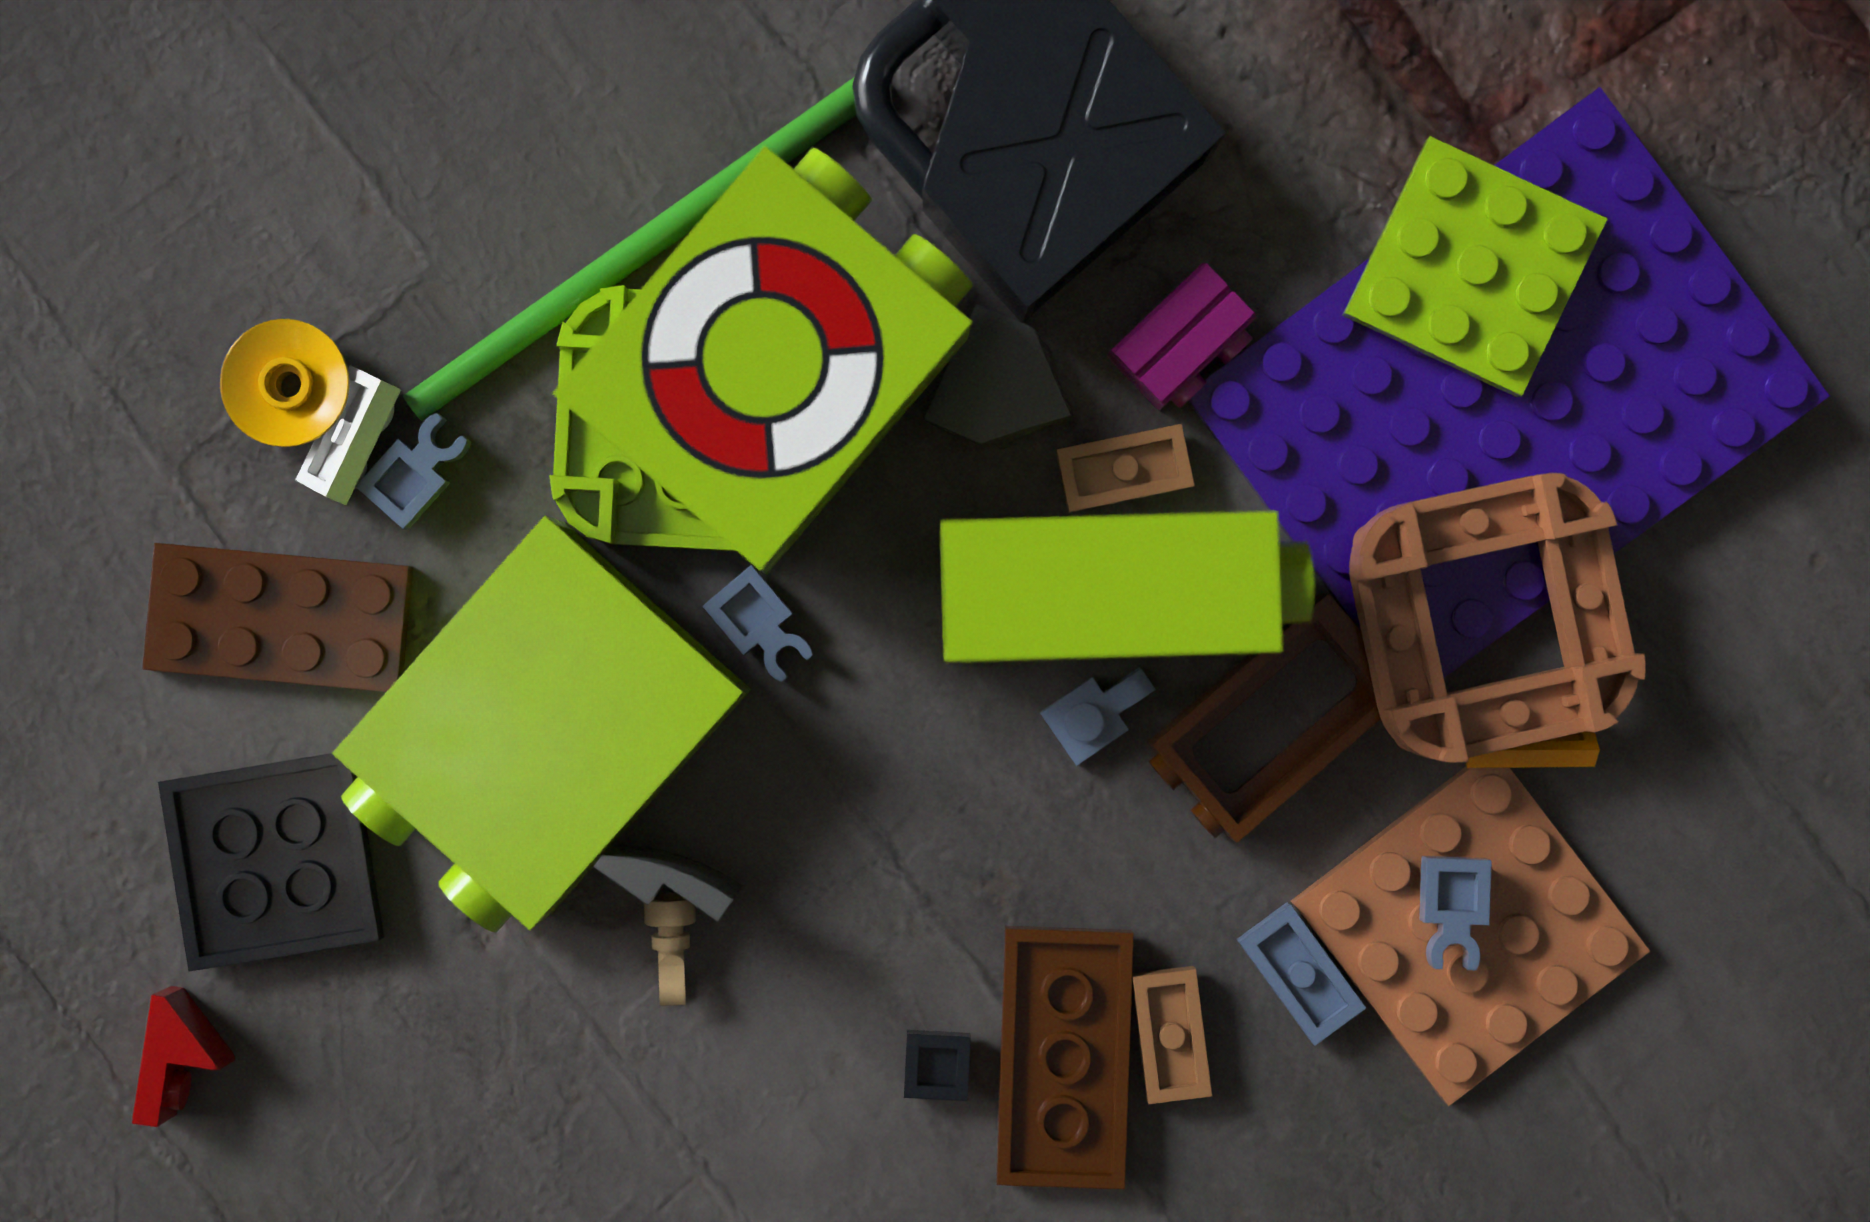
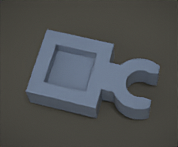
[355,413,471,530]
[702,565,813,682]
[1419,856,1492,971]

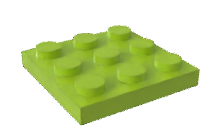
[1342,136,1607,397]

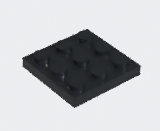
[158,753,384,972]

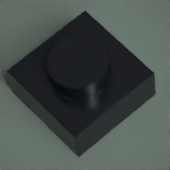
[904,1030,971,1101]

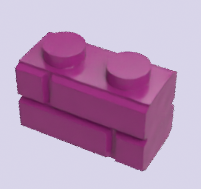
[1107,262,1257,410]

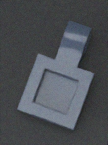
[1040,667,1156,766]

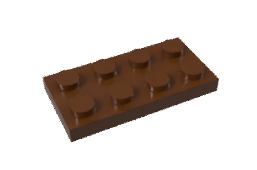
[142,543,413,692]
[996,926,1134,1189]

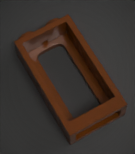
[1147,593,1381,843]

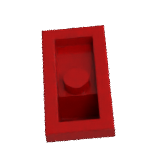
[132,986,235,1127]

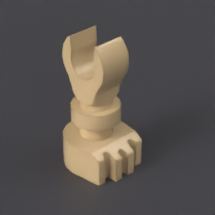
[644,891,696,1006]

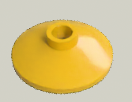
[220,319,350,447]

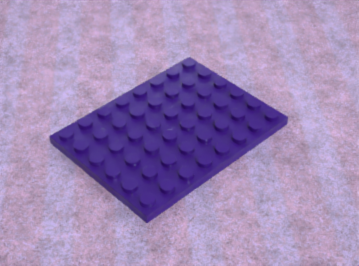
[1188,87,1830,678]

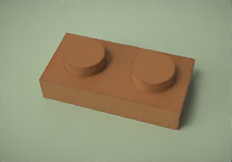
[1055,424,1195,513]
[1132,966,1212,1104]

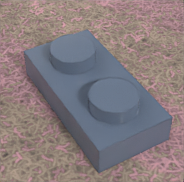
[1236,902,1366,1046]

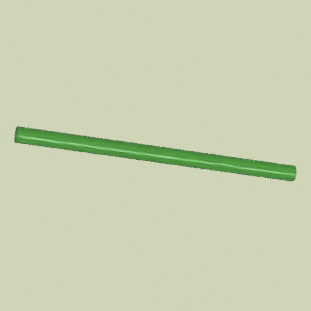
[403,77,856,421]

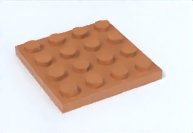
[1290,766,1650,1106]

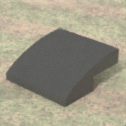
[594,845,743,921]

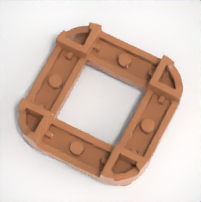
[1349,473,1646,763]

